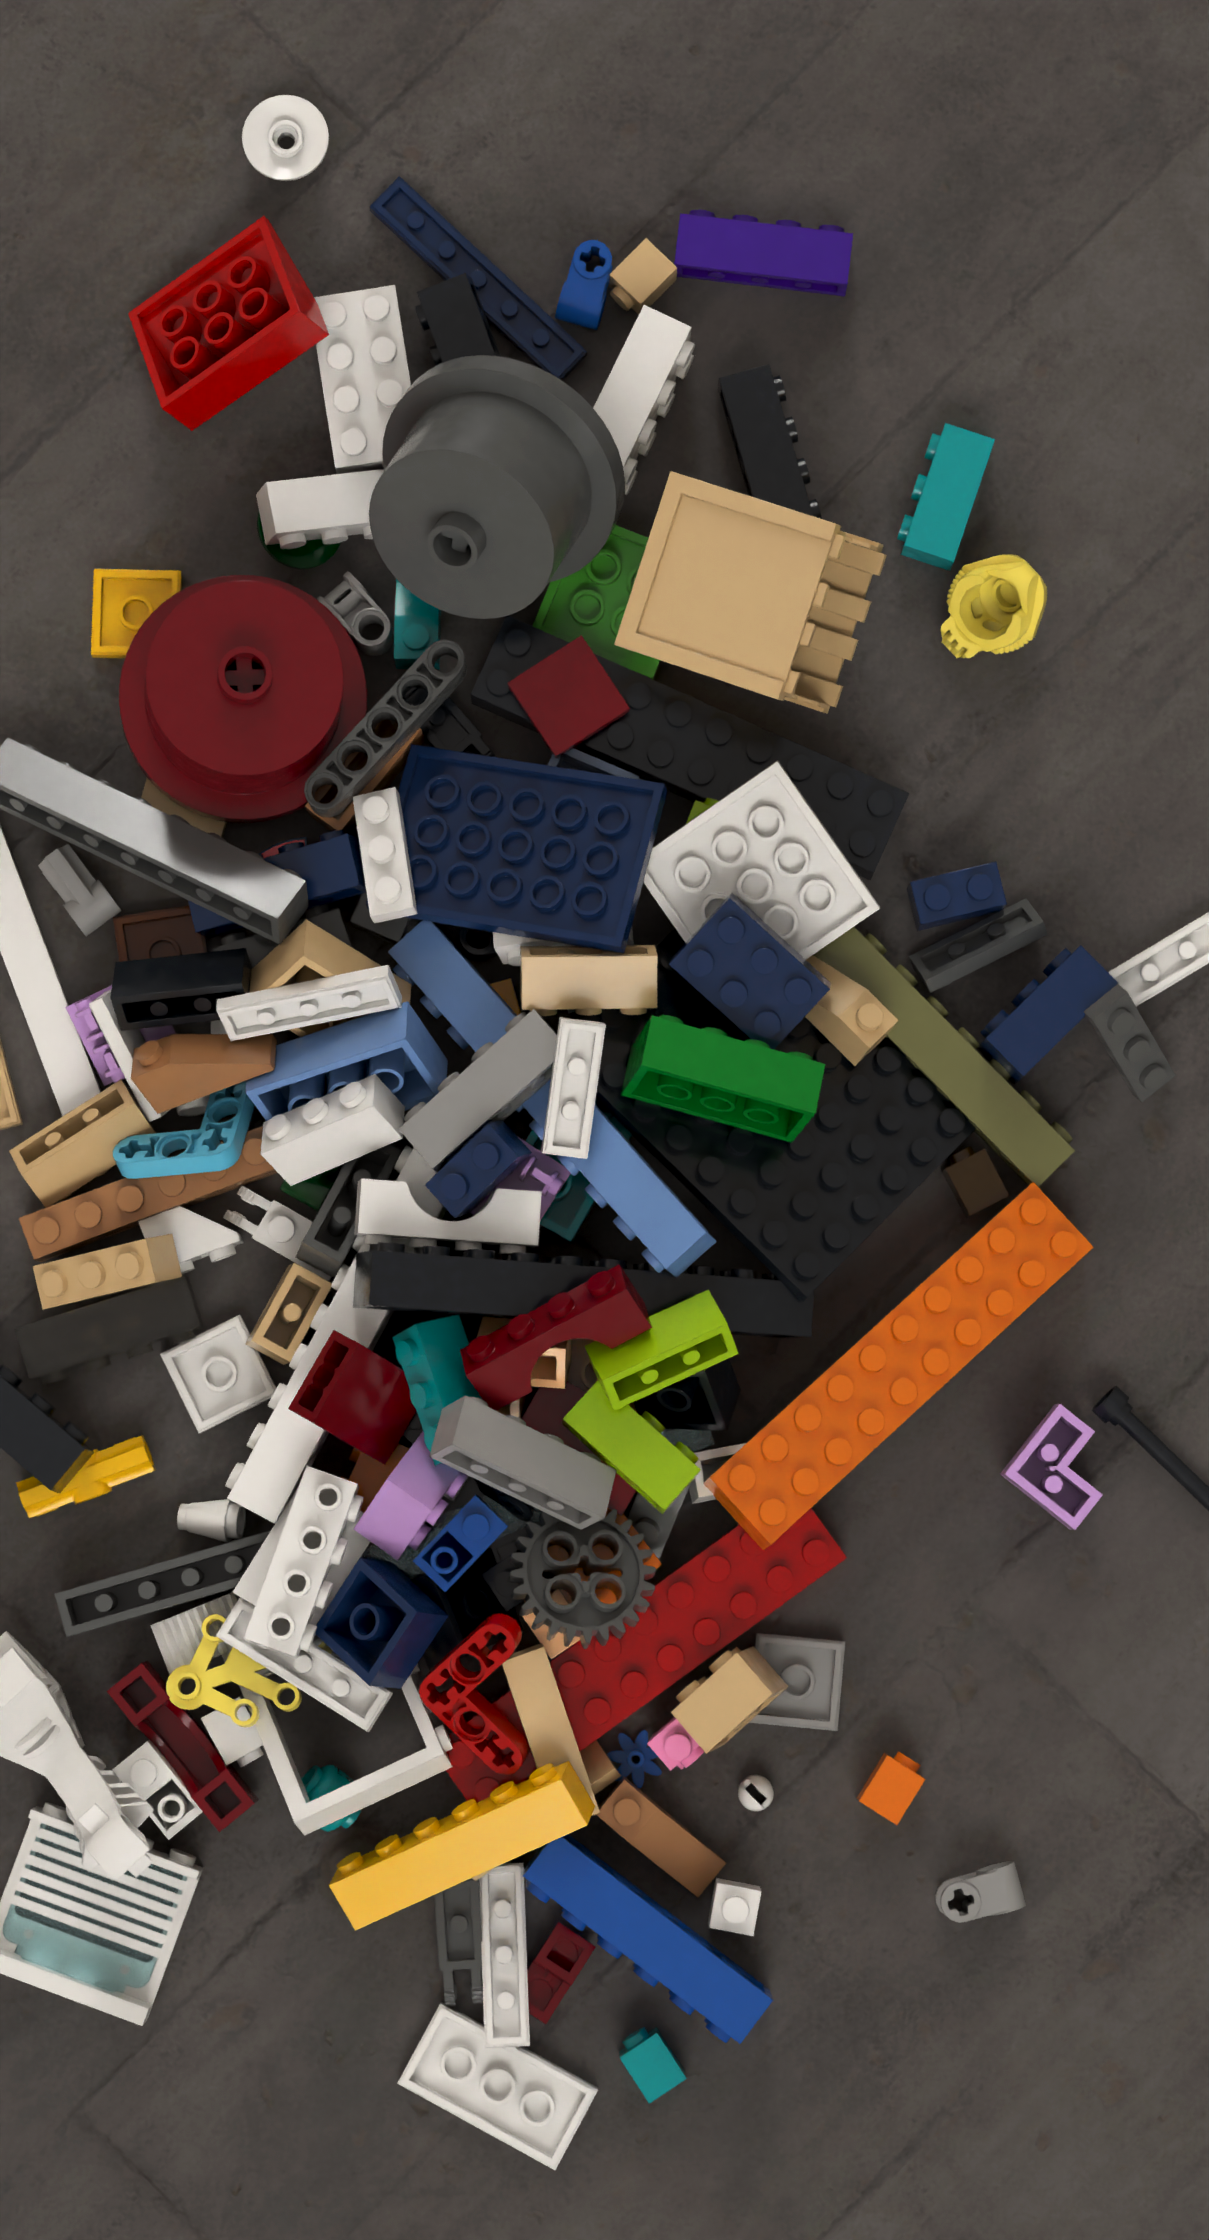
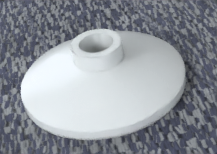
[242,95,329,181]

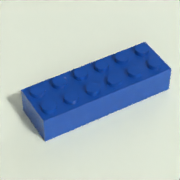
[523,1834,773,2044]

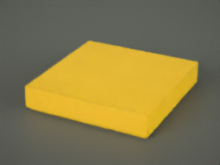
[91,569,182,658]

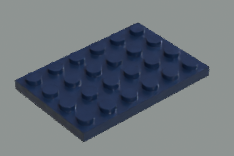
[365,744,668,954]

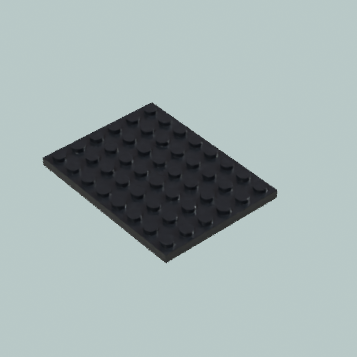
[579,929,976,1303]

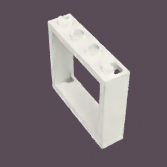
[239,1634,453,1836]

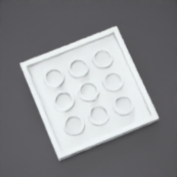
[643,760,880,960]

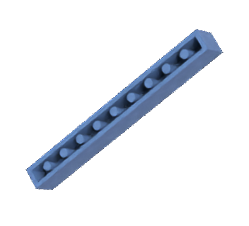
[388,920,717,1278]

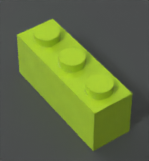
[584,1289,739,1411]
[562,1380,701,1514]

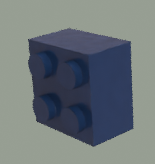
[315,1558,448,1689]

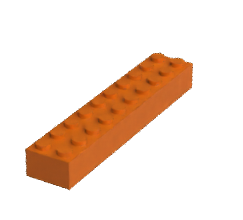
[704,1182,1094,1550]

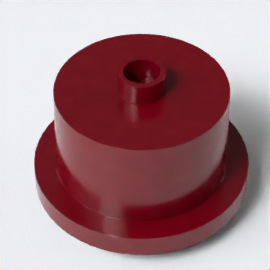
[119,575,367,823]

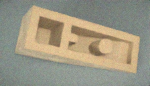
[805,955,899,1066]

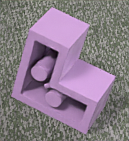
[1000,1404,1103,1530]
[354,1431,468,1561]

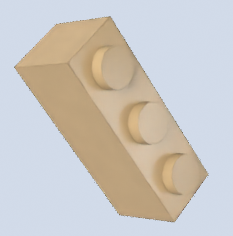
[520,945,658,1016]
[9,1079,156,1208]
[33,1234,182,1310]

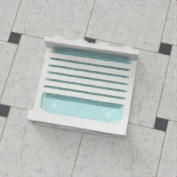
[0,1802,203,2026]

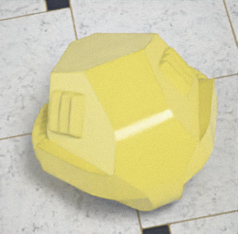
[941,554,1047,658]

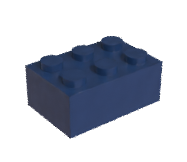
[669,893,831,1049]
[978,945,1118,1084]

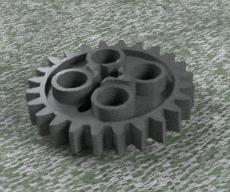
[508,1509,656,1649]

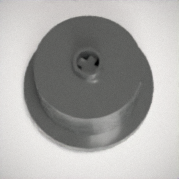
[369,355,625,619]

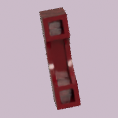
[460,1264,652,1411]
[107,1660,259,1833]

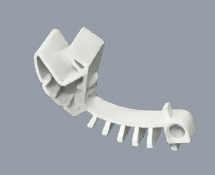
[0,1631,154,1881]

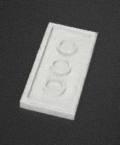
[397,2002,598,2170]

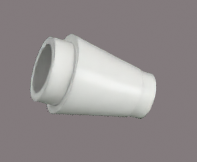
[177,1499,246,1543]

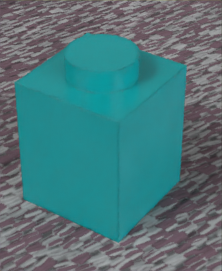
[619,2027,687,2104]

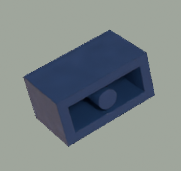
[907,861,1007,931]
[425,1120,532,1218]

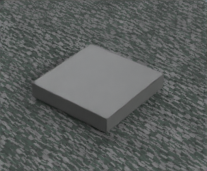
[749,1633,845,1731]

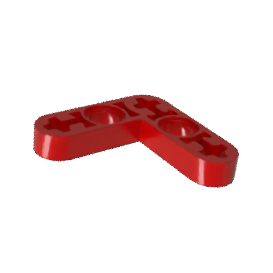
[419,1614,529,1775]

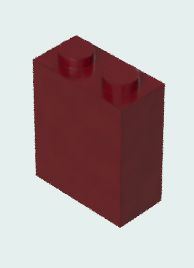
[288,1330,416,1465]

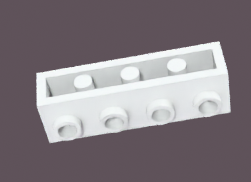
[244,1465,364,1658]

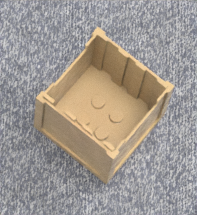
[614,471,887,714]

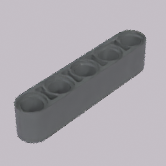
[304,639,467,818]

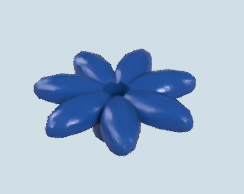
[607,1730,662,1788]

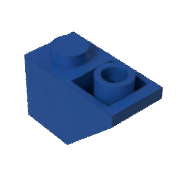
[413,1495,509,1592]

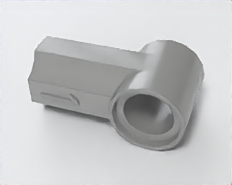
[38,844,122,936]

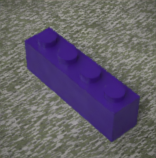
[674,210,853,296]

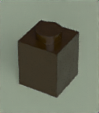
[942,1146,1009,1218]

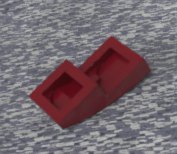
[528,1922,596,2025]

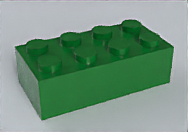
[621,1015,825,1143]

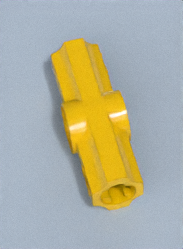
[16,1435,156,1518]

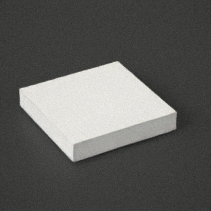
[160,1315,276,1434]

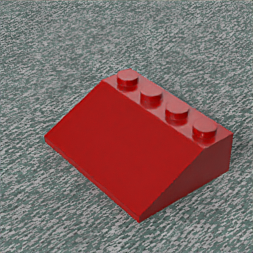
[128,216,329,431]

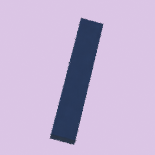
[369,176,587,381]

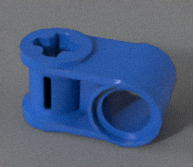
[555,240,612,330]

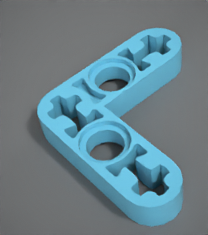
[113,1081,255,1179]

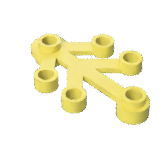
[166,1602,333,1728]

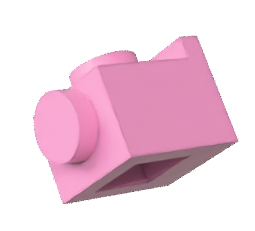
[647,1717,704,1771]

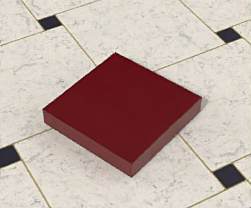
[507,635,630,759]

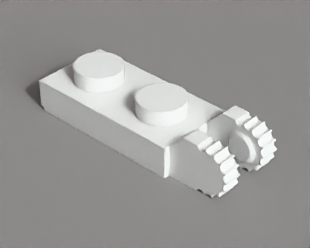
[223,1186,332,1282]

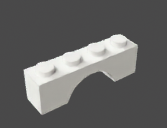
[354,1179,542,1254]

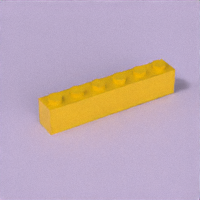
[329,1761,595,1931]

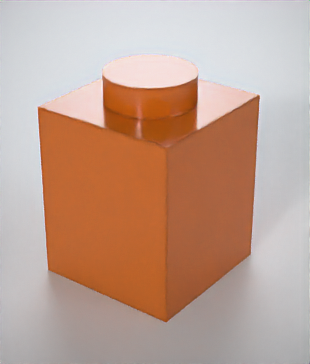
[856,1751,926,1825]

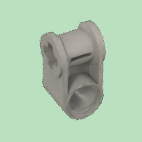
[316,571,394,656]
[935,1861,1026,1923]

